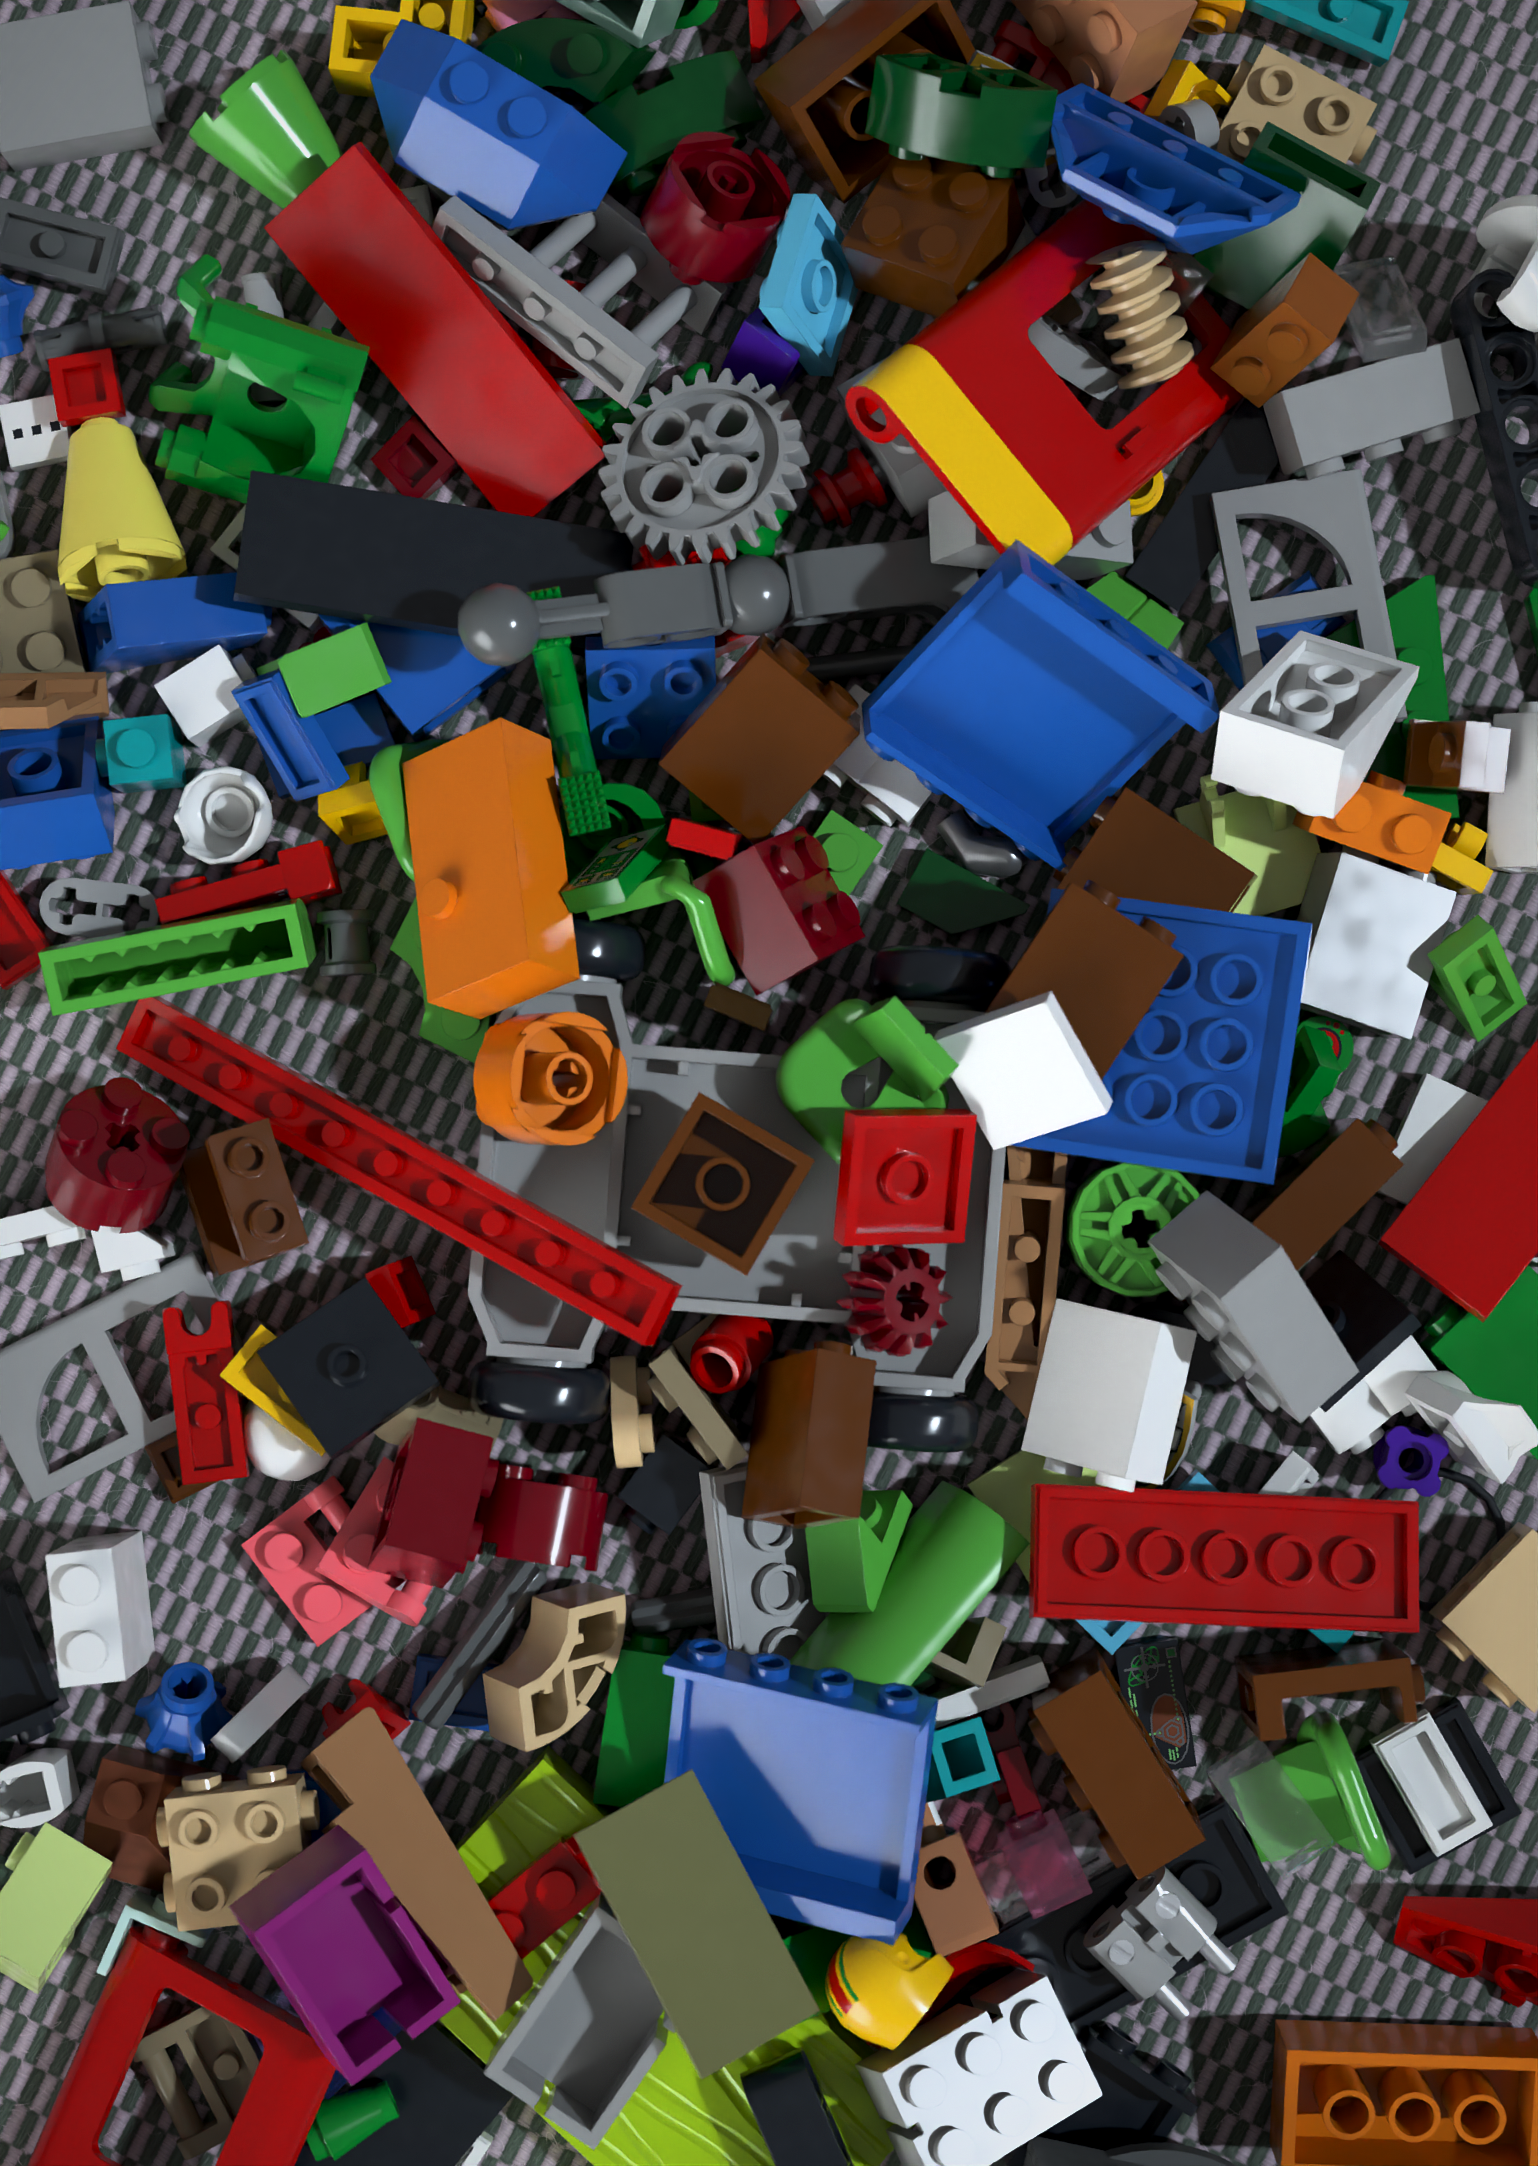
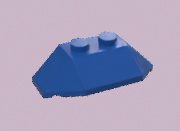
[370,19,628,231]
[1051,83,1302,255]

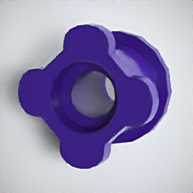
[1373,1425,1449,1497]

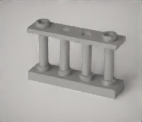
[432,193,728,409]

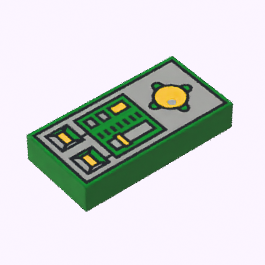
[561,824,672,914]

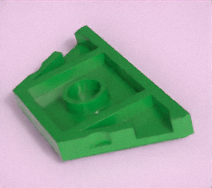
[1326,575,1459,821]

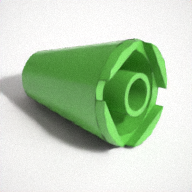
[189,49,343,209]

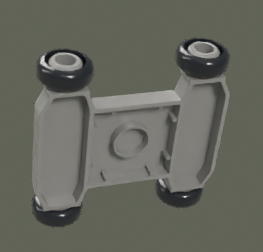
[468,918,1011,1453]

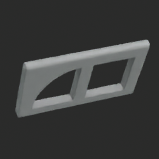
[1209,469,1408,723]
[0,1250,244,1503]

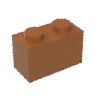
[1210,252,1360,408]

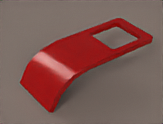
[864,1942,1035,2050]

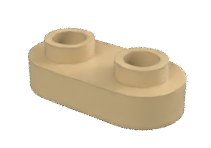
[610,1355,655,1469]

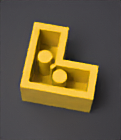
[328,0,476,98]

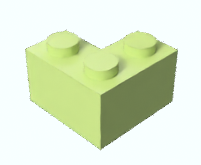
[0,1822,113,1994]

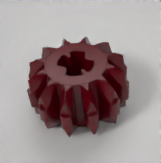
[836,1245,954,1357]

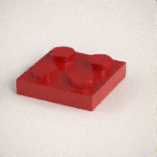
[833,1109,977,1246]

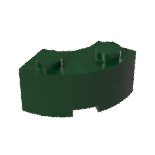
[475,18,656,102]
[583,50,765,196]
[865,52,1058,178]

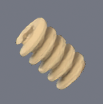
[1085,240,1194,389]

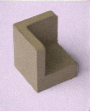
[923,1617,1007,1688]

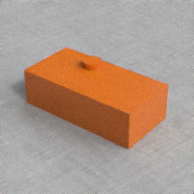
[402,717,580,1020]
[1269,2019,1538,2166]

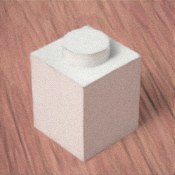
[154,644,257,748]

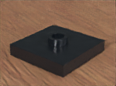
[1304,1250,1421,1413]
[257,1277,440,1461]

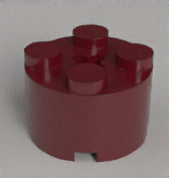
[640,131,790,285]
[45,1077,190,1234]
[474,1464,609,1571]

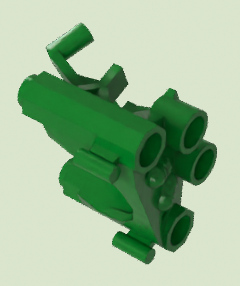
[148,254,370,504]

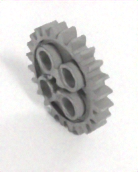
[599,368,810,565]

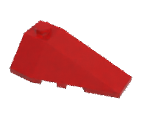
[1393,1896,1538,2008]

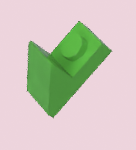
[256,622,392,718]
[1427,915,1528,1042]
[805,1490,913,1613]

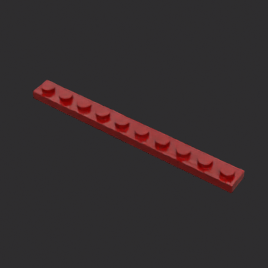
[116,996,683,1346]

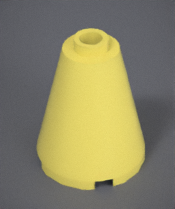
[57,417,188,603]

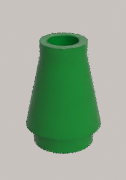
[306,2080,400,2162]

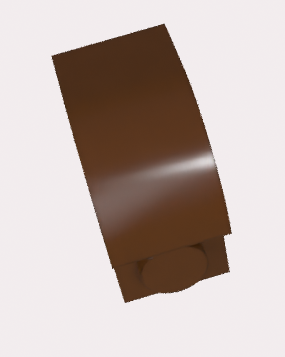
[1403,719,1511,794]

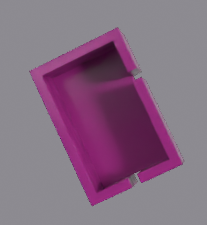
[228,1824,461,2086]

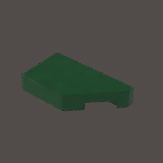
[896,848,1030,936]

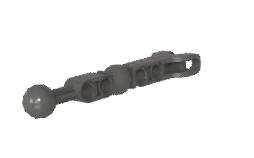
[458,523,979,666]

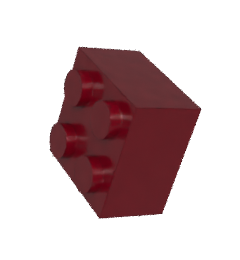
[693,825,866,996]
[367,1417,499,1589]

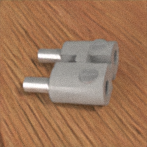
[1083,1866,1238,2021]

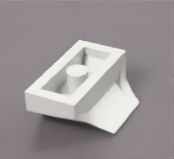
[1404,1370,1538,1485]

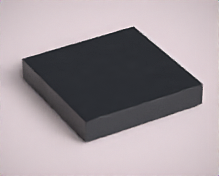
[1353,1697,1522,1875]

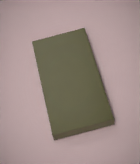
[573,1769,820,2079]

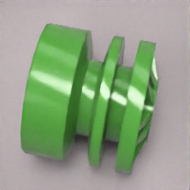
[1063,1162,1199,1296]

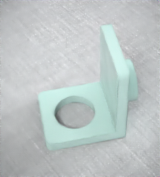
[97,1891,215,1976]

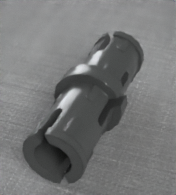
[33,304,169,372]

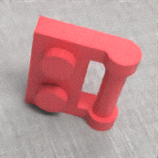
[315,1457,433,1627]
[241,1475,407,1647]

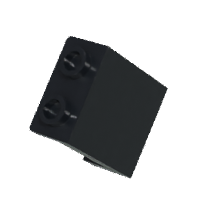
[0,1567,70,1745]
[1003,2022,1199,2166]

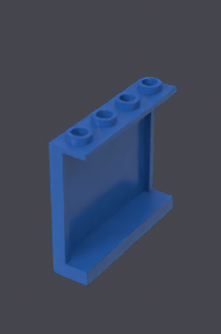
[861,539,1220,872]
[663,1638,938,1946]

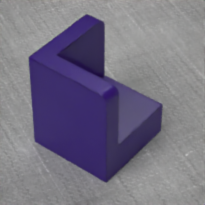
[721,307,805,397]

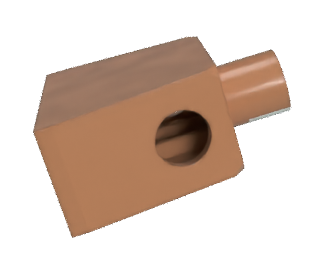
[914,1801,999,1957]

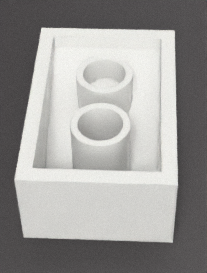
[1211,630,1419,819]

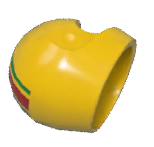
[825,1933,954,2050]

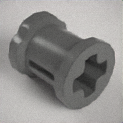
[316,909,377,977]

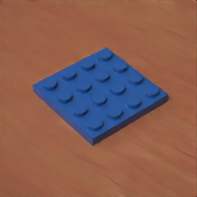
[1011,888,1313,1186]

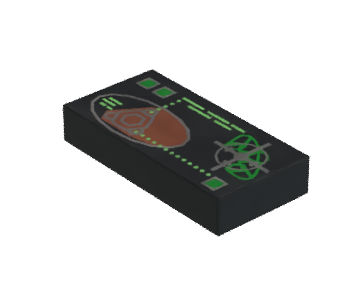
[1114,1636,1197,1770]

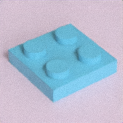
[759,194,858,376]

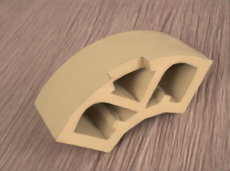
[482,1582,626,1752]

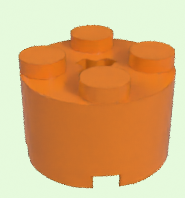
[473,1012,628,1145]

